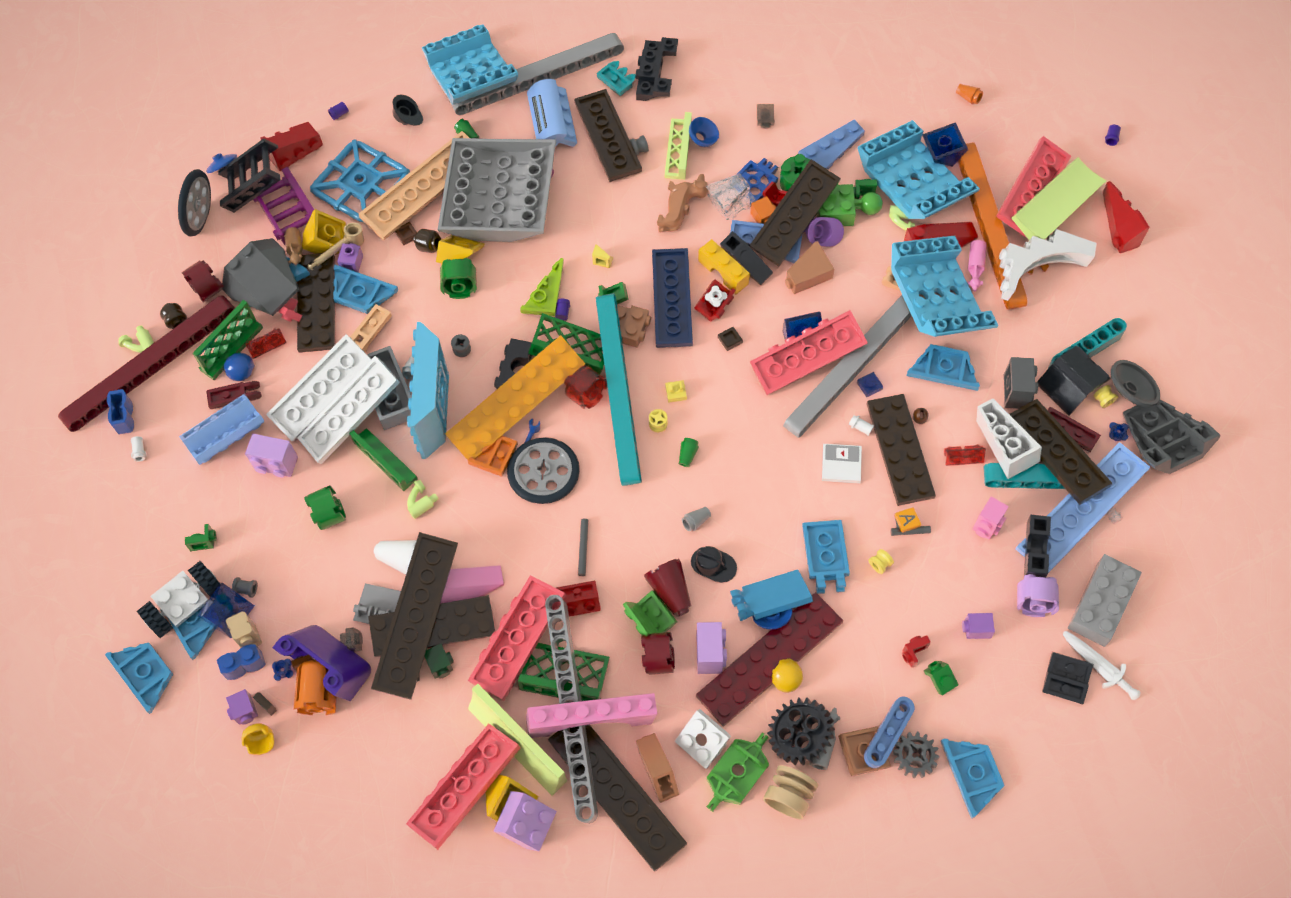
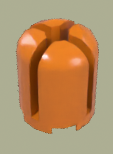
[294,659,337,715]

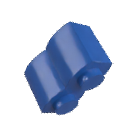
[107,389,134,434]
[216,644,266,680]

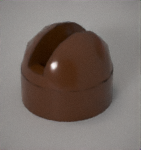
[913,408,929,424]

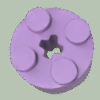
[1017,574,1059,617]

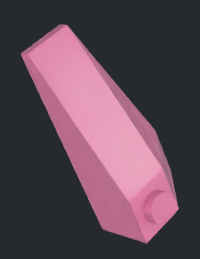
[440,565,504,604]

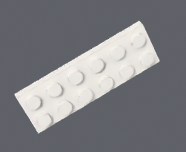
[266,334,372,442]
[297,356,400,464]

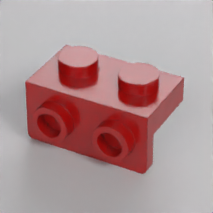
[694,279,736,322]

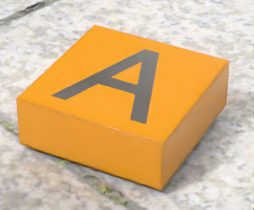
[894,507,921,533]

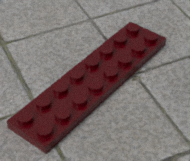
[696,592,844,727]

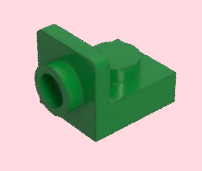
[185,524,217,552]

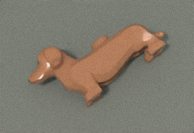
[657,174,709,232]

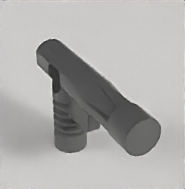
[890,512,931,536]

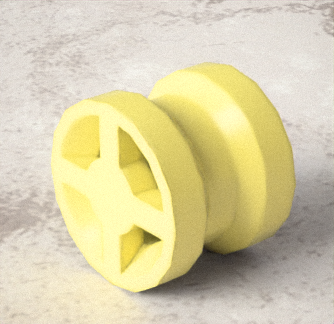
[1093,385,1118,408]
[649,409,668,433]
[868,549,894,574]

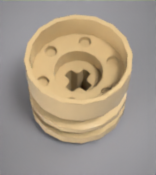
[763,765,818,820]

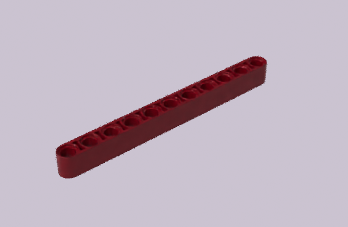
[58,295,235,432]

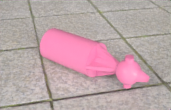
[968,240,987,292]

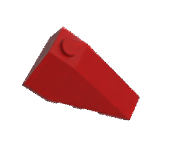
[1103,181,1150,254]
[904,222,978,248]

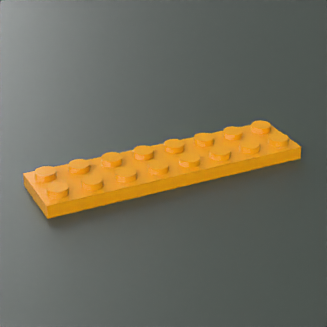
[445,335,585,460]

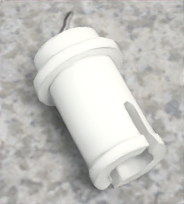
[848,415,874,436]
[130,436,147,462]

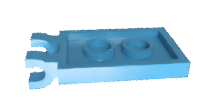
[802,520,850,594]
[730,569,813,621]

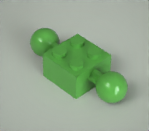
[817,184,883,226]

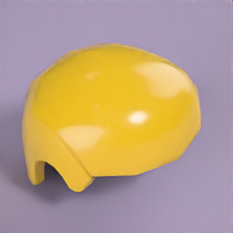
[772,659,803,693]
[241,723,274,755]

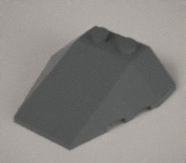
[221,238,299,316]
[1123,400,1221,474]

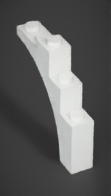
[999,229,1097,301]

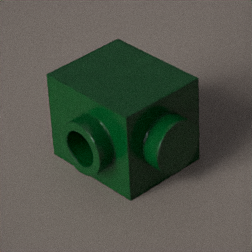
[425,644,454,679]

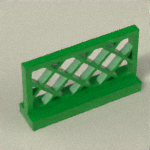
[192,300,263,380]
[528,313,604,379]
[518,643,610,701]

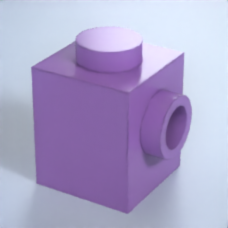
[337,243,363,273]
[962,613,995,639]
[226,689,258,725]

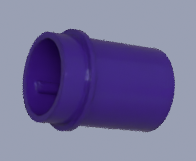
[328,101,349,120]
[1105,124,1121,146]
[555,298,571,321]

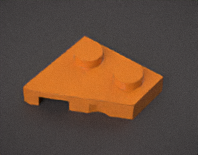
[468,436,518,477]

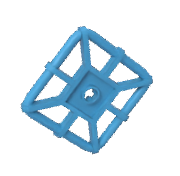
[310,139,410,224]

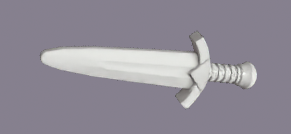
[1063,631,1141,700]

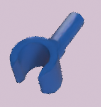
[524,418,540,443]

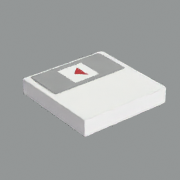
[822,443,862,484]

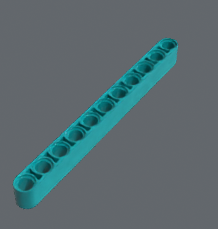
[596,293,642,486]

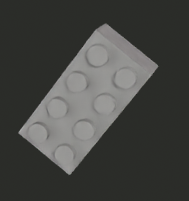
[367,346,412,430]
[1067,554,1142,647]

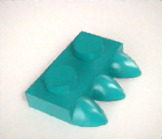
[597,61,636,96]

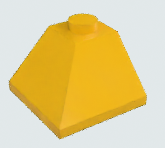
[302,209,346,254]
[436,235,485,265]
[485,775,539,822]

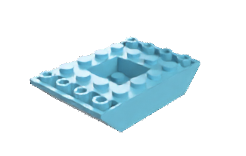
[407,322,449,459]

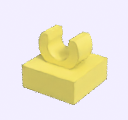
[665,380,687,403]

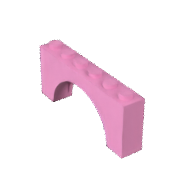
[526,693,657,738]

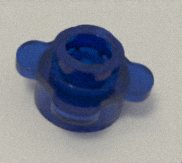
[1109,422,1129,441]
[272,659,294,681]

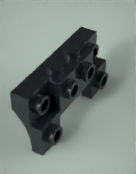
[635,37,678,101]

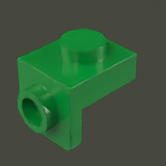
[853,179,877,199]
[598,282,629,305]
[924,661,959,696]

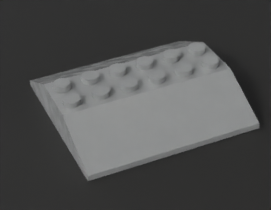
[437,138,556,242]

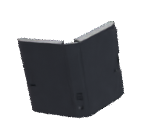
[1037,346,1111,416]

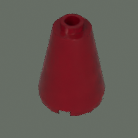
[644,558,692,616]

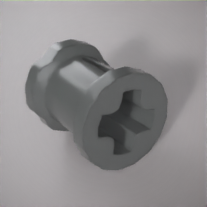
[232,577,258,598]

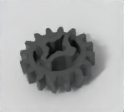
[892,731,940,779]

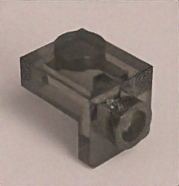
[757,104,775,129]
[340,627,363,652]

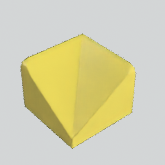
[592,244,613,268]

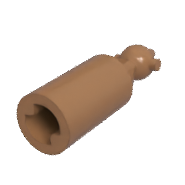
[284,227,303,265]

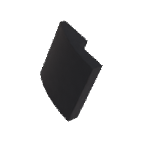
[1042,651,1094,705]

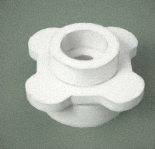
[705,286,727,307]

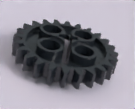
[767,697,835,766]

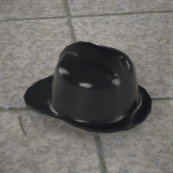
[392,94,424,126]
[691,546,737,583]

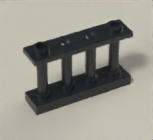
[218,138,281,213]

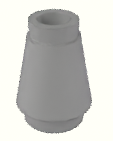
[681,506,711,532]

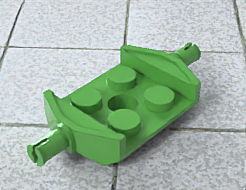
[706,732,769,812]

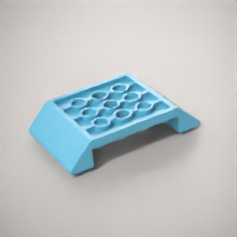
[421,24,518,105]
[857,120,980,219]
[891,236,999,337]

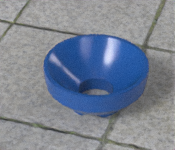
[689,117,719,147]

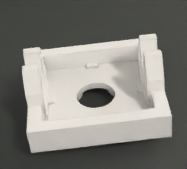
[674,709,731,769]

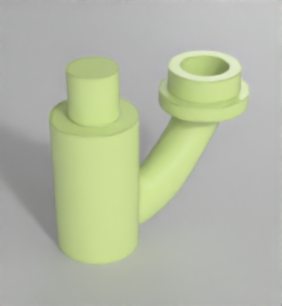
[889,205,915,230]
[118,325,154,353]
[407,479,439,519]

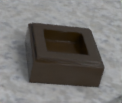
[717,326,743,351]
[253,692,277,716]

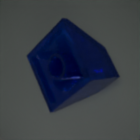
[197,582,255,639]

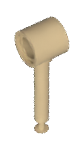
[308,222,364,270]

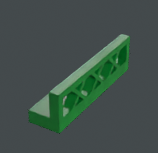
[349,428,418,492]

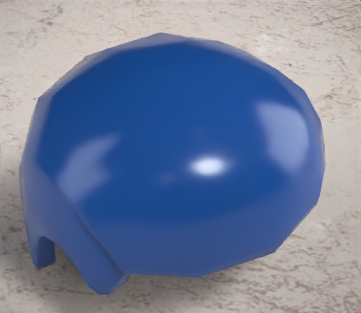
[224,352,255,381]

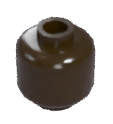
[414,229,441,253]

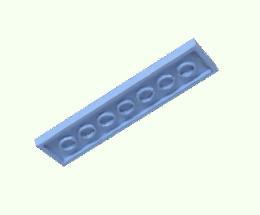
[1015,442,1150,573]

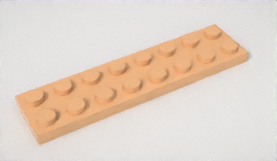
[359,131,469,241]

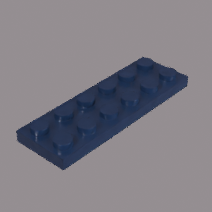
[652,248,693,348]

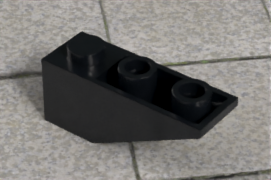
[720,231,773,285]

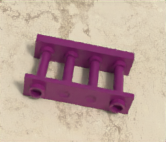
[253,167,314,245]

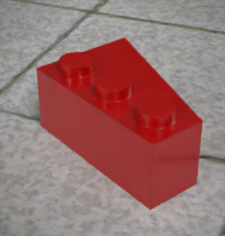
[260,122,323,172]

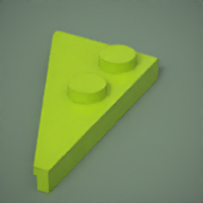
[520,258,564,316]

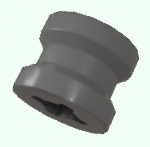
[630,135,649,155]
[451,334,471,357]

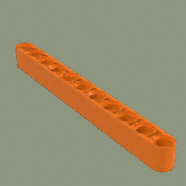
[955,142,1027,309]

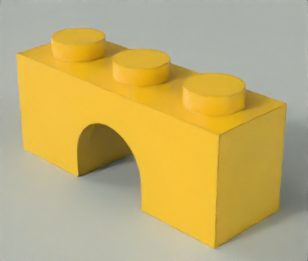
[698,239,750,295]

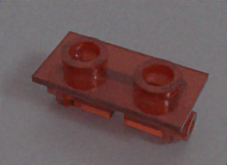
[245,328,287,359]
[944,444,986,466]

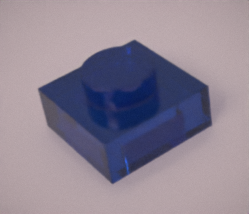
[857,372,883,398]

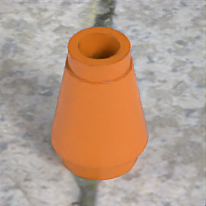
[956,84,983,104]

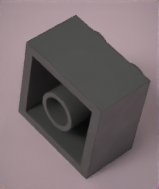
[1003,357,1038,409]

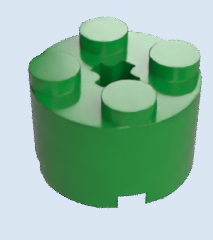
[780,154,810,192]
[440,258,477,299]
[304,485,346,530]

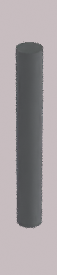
[578,518,589,576]

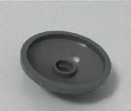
[1111,360,1160,407]

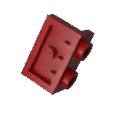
[556,580,601,617]

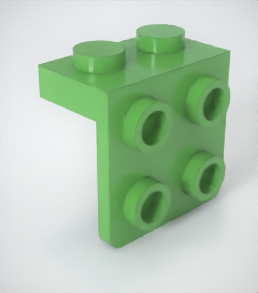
[623,590,677,636]

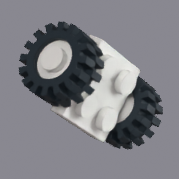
[136,560,224,638]

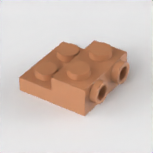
[617,305,651,348]

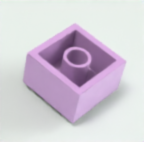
[245,433,298,478]
[696,622,727,674]
[494,791,557,852]

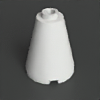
[374,540,417,575]

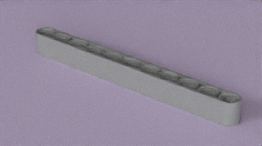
[449,33,624,115]
[783,295,912,438]
[545,595,598,824]

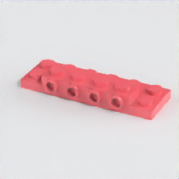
[996,136,1071,237]
[750,310,868,395]
[468,575,566,701]
[406,723,521,850]

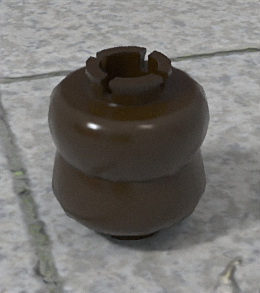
[160,303,187,329]

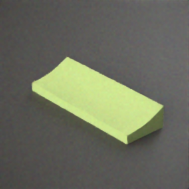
[1011,157,1107,240]
[468,684,567,796]

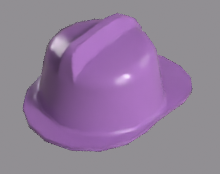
[804,217,844,247]

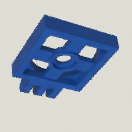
[729,158,779,202]

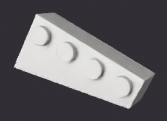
[976,398,1042,479]

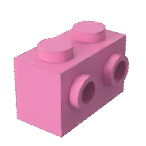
[972,497,1009,540]

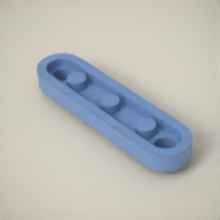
[864,696,915,768]

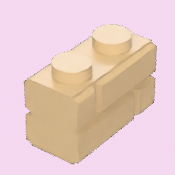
[226,611,262,648]

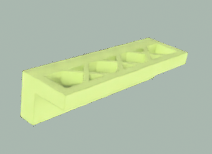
[664,112,692,180]

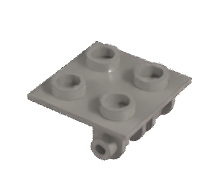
[353,583,401,624]

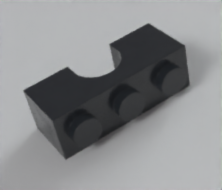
[494,338,533,389]
[1024,514,1051,578]

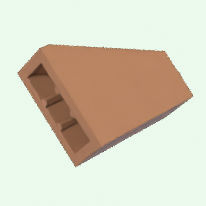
[785,241,834,294]
[636,733,679,803]

